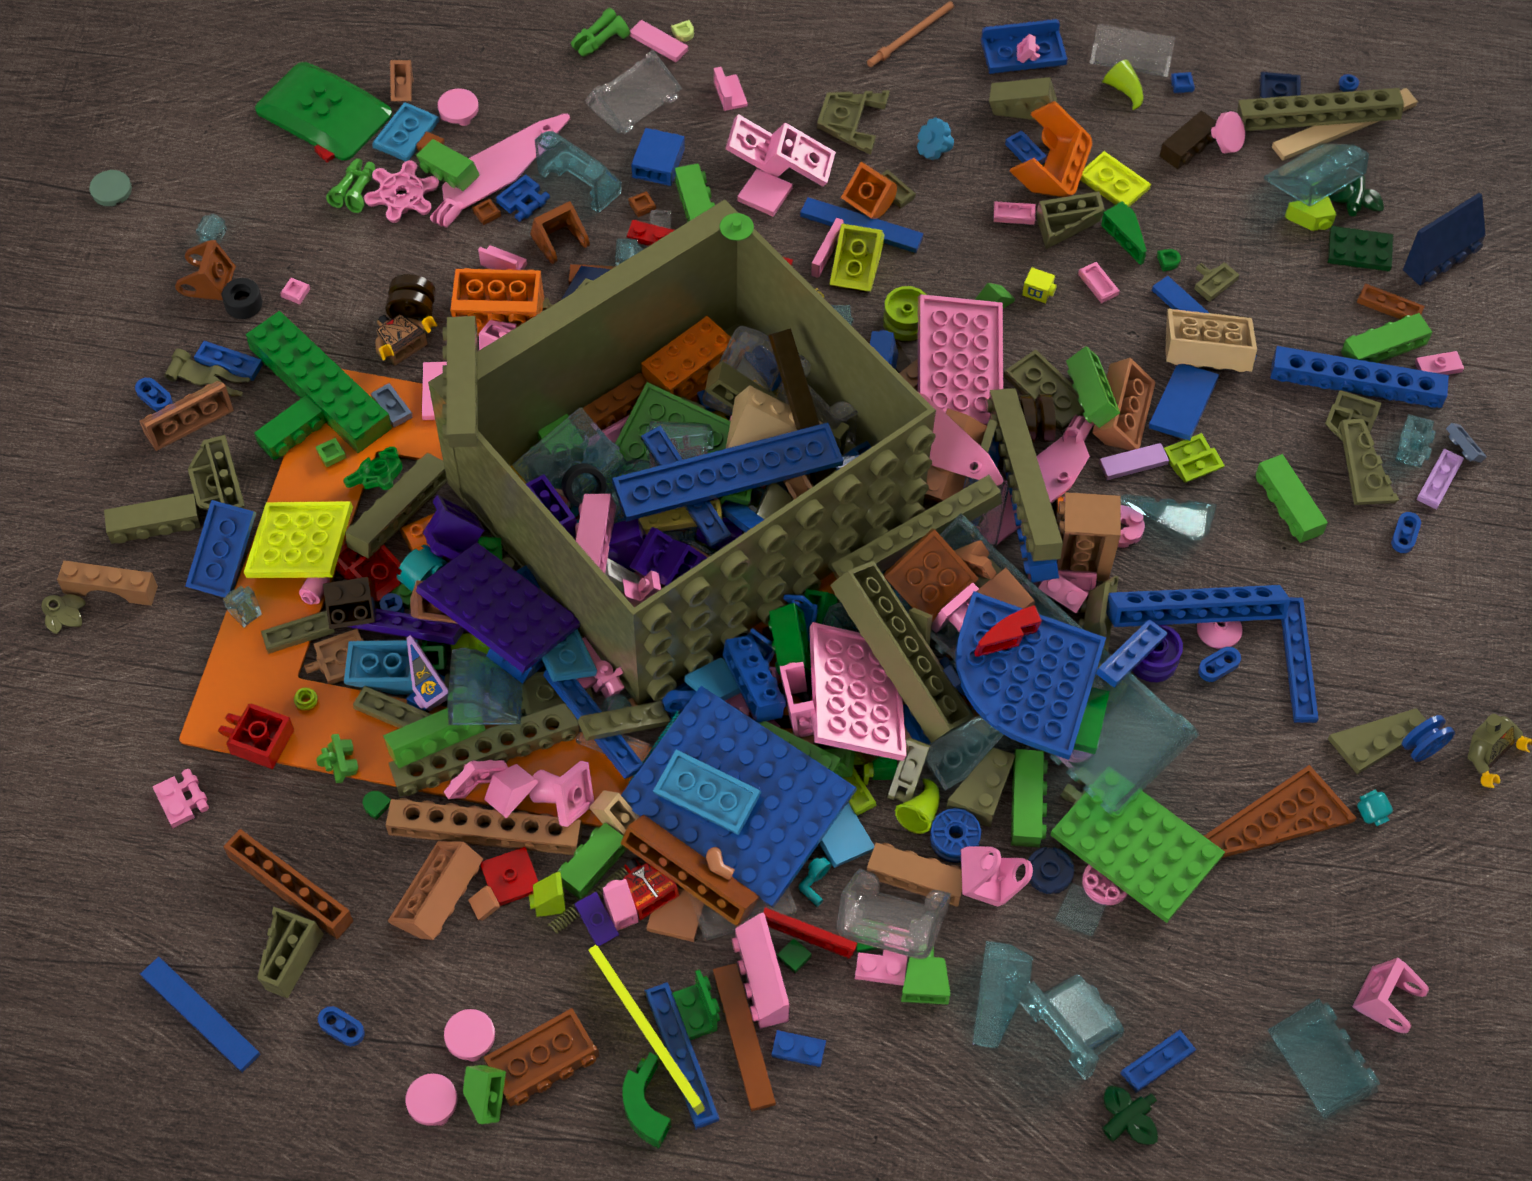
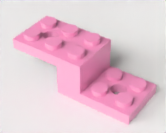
[726,114,835,187]

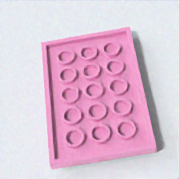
[918,294,1003,426]
[809,622,907,761]

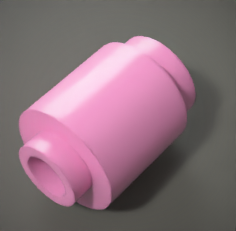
[299,577,330,604]

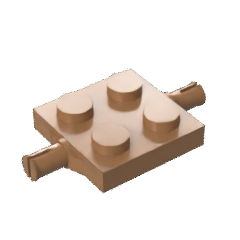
[304,629,380,685]

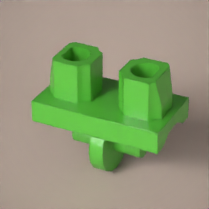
[316,734,358,783]

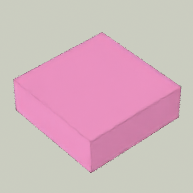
[281,278,310,304]

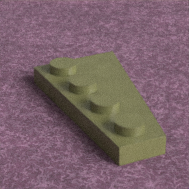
[1340,419,1399,505]
[1328,708,1426,775]

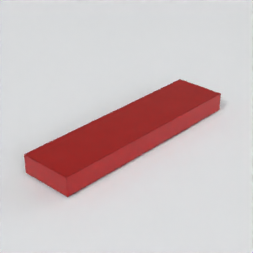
[763,907,857,958]

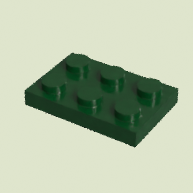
[1327,226,1393,272]

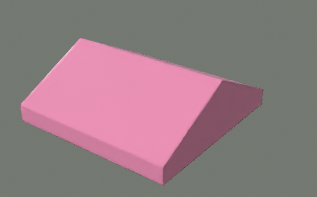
[484,764,538,818]

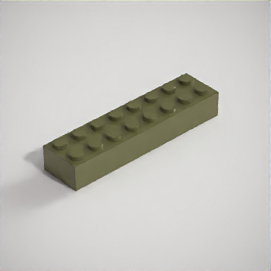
[830,561,974,743]

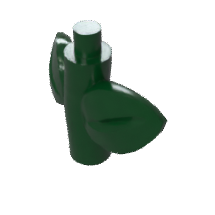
[1326,174,1384,216]
[1102,1086,1158,1145]

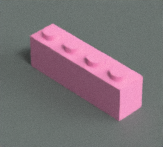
[575,494,617,574]

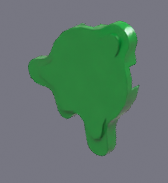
[343,447,403,490]

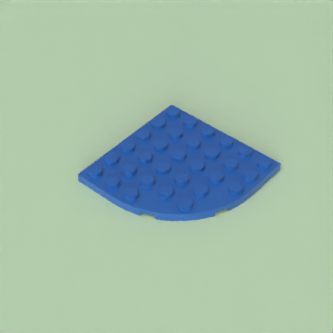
[955,591,1106,760]

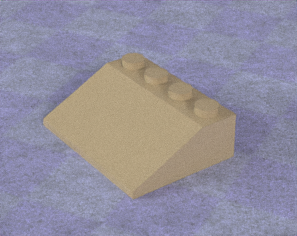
[1165,309,1257,372]
[726,385,824,476]

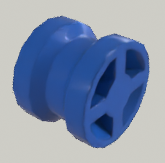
[380,593,405,613]

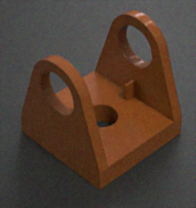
[530,201,590,264]
[175,240,236,300]

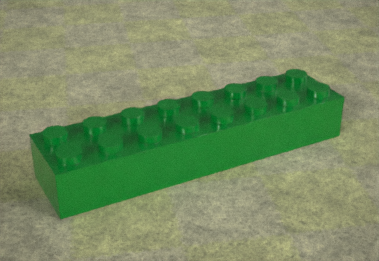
[245,310,392,453]

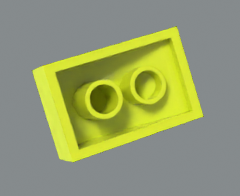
[829,223,885,292]

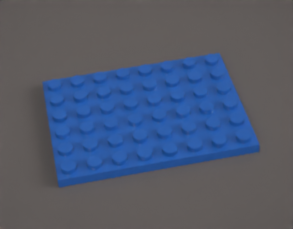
[621,686,857,908]

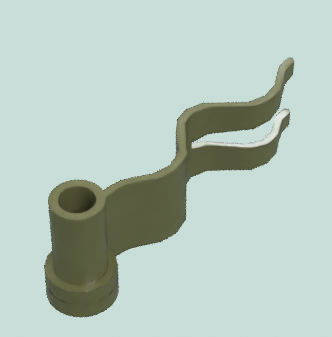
[164,348,250,396]

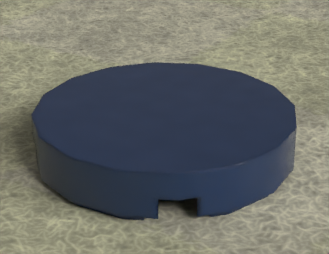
[1028,847,1074,894]

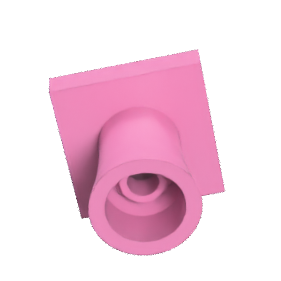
[931,583,979,633]
[529,761,594,827]

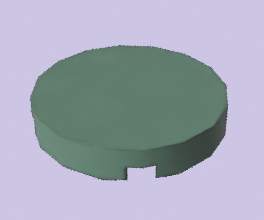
[89,170,132,206]

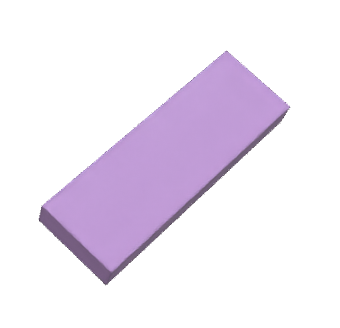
[1099,443,1169,480]
[1416,449,1464,510]

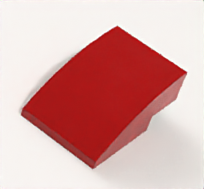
[335,543,402,603]

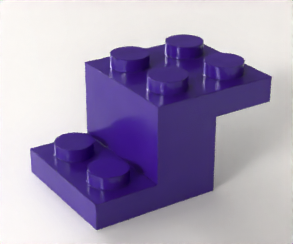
[423,495,484,561]
[630,527,708,588]

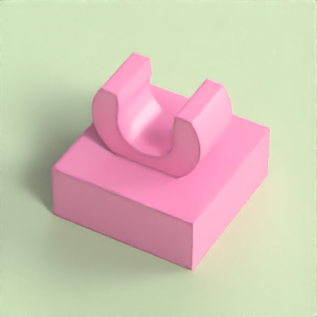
[1017,34,1040,63]

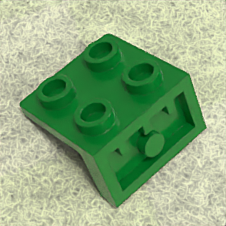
[672,970,720,1040]

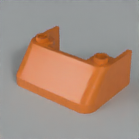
[1010,101,1092,197]

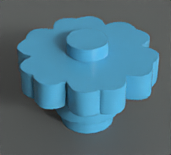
[917,118,954,160]

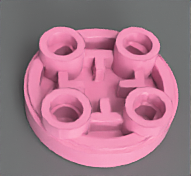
[438,89,479,126]
[1211,112,1245,154]
[1082,865,1128,905]
[444,1009,495,1062]
[406,1074,458,1126]

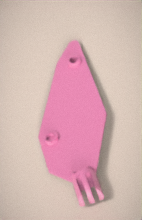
[430,114,570,228]
[918,392,1003,486]
[968,415,1094,549]

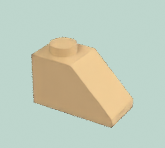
[589,790,639,836]

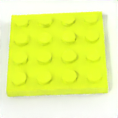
[244,501,353,578]

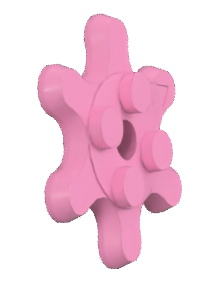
[364,161,439,223]

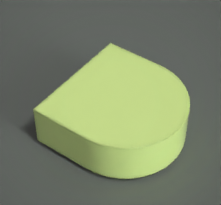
[671,20,694,42]

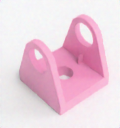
[961,846,1033,907]
[1352,958,1429,1033]

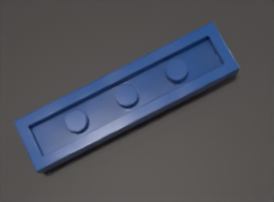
[1096,619,1167,688]

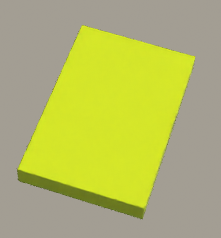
[1080,151,1151,207]

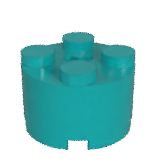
[396,545,448,592]

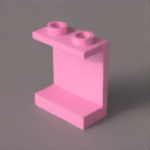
[780,662,815,738]

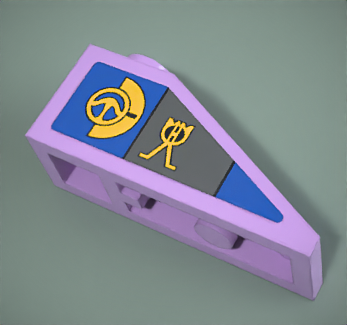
[407,635,453,712]

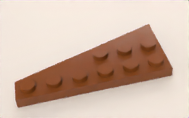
[1204,765,1357,858]

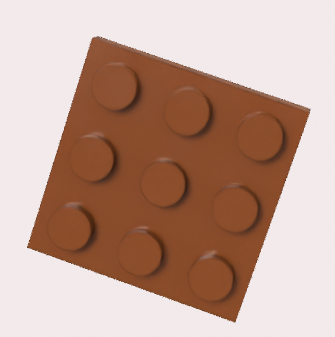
[883,528,979,623]

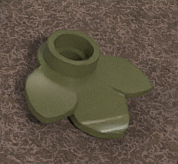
[41,594,86,634]

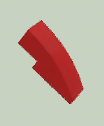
[974,605,1042,657]

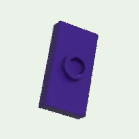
[574,892,619,946]

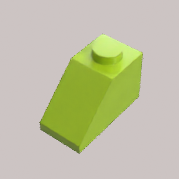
[1285,195,1336,231]
[529,872,566,917]

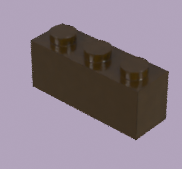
[1159,110,1217,170]

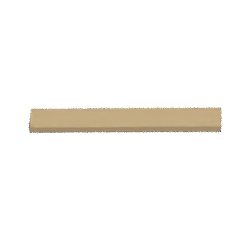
[1272,88,1418,161]

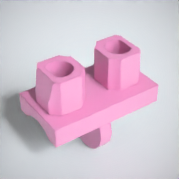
[593,661,625,701]

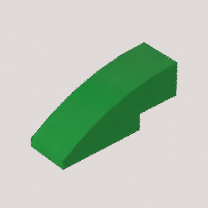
[1073,687,1110,755]

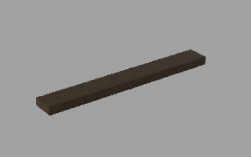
[768,328,834,486]

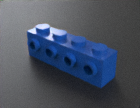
[723,635,787,723]

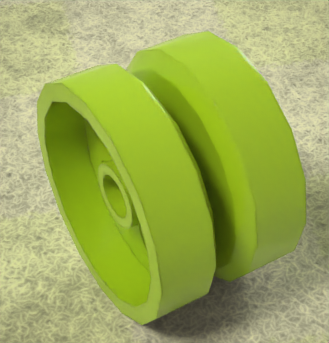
[883,286,927,341]

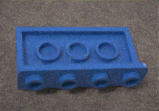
[981,19,1068,74]

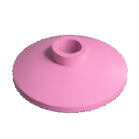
[1197,621,1242,649]

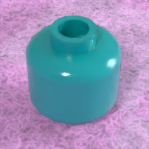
[1357,789,1393,827]

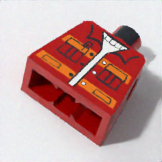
[623,859,679,920]

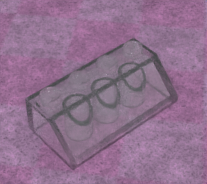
[1090,23,1176,77]

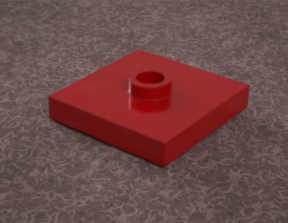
[480,846,538,906]

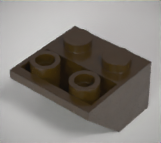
[323,577,377,629]

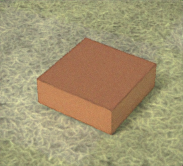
[468,886,500,921]

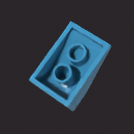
[344,640,420,695]

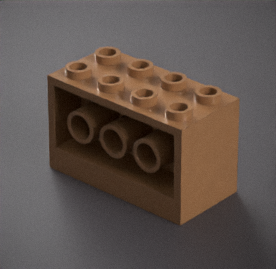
[1056,492,1121,581]

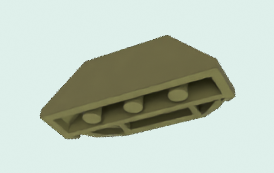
[188,435,245,510]
[1078,576,1119,664]

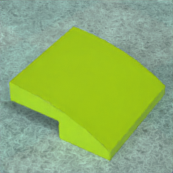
[1164,433,1225,483]

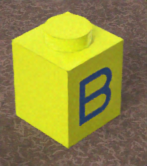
[1022,267,1057,304]

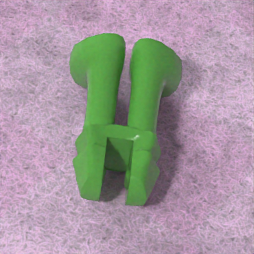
[571,8,630,57]
[326,158,375,213]

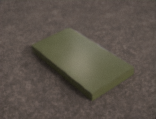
[1003,349,1085,431]

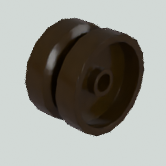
[385,274,436,321]
[1018,393,1056,443]

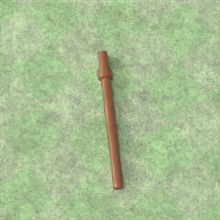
[867,1,954,67]

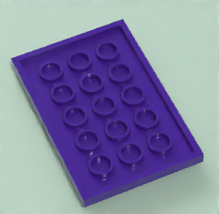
[416,542,580,673]

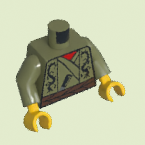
[1468,714,1532,788]

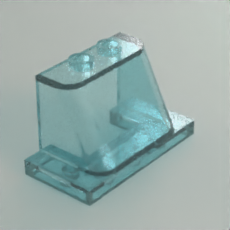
[1020,974,1124,1080]

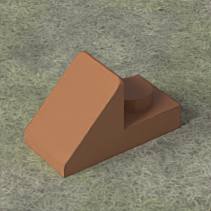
[390,60,414,102]
[954,540,997,580]

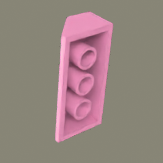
[732,913,789,1028]

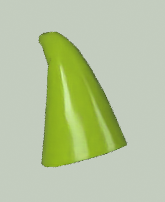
[1102,59,1144,110]
[895,778,940,834]

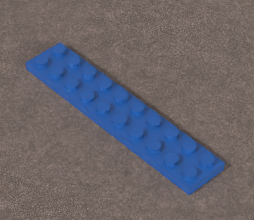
[612,423,844,522]

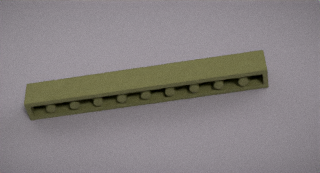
[985,388,1063,561]

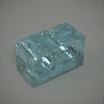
[1395,414,1436,468]

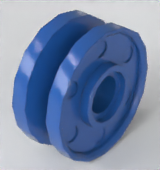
[1401,715,1455,762]
[930,808,981,863]

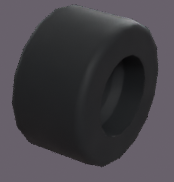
[221,278,263,319]

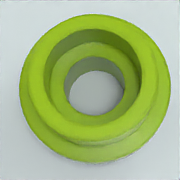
[294,687,318,710]

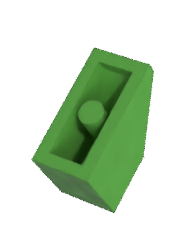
[463,1065,506,1124]

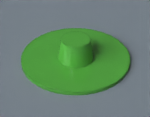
[720,213,754,241]

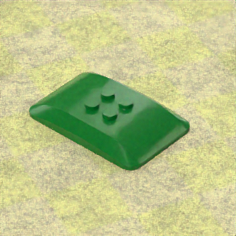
[255,62,392,160]

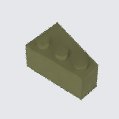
[989,77,1058,120]
[1036,192,1104,249]
[946,747,1015,827]
[257,906,324,999]

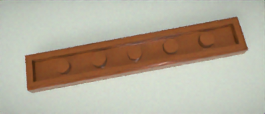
[713,963,776,1112]

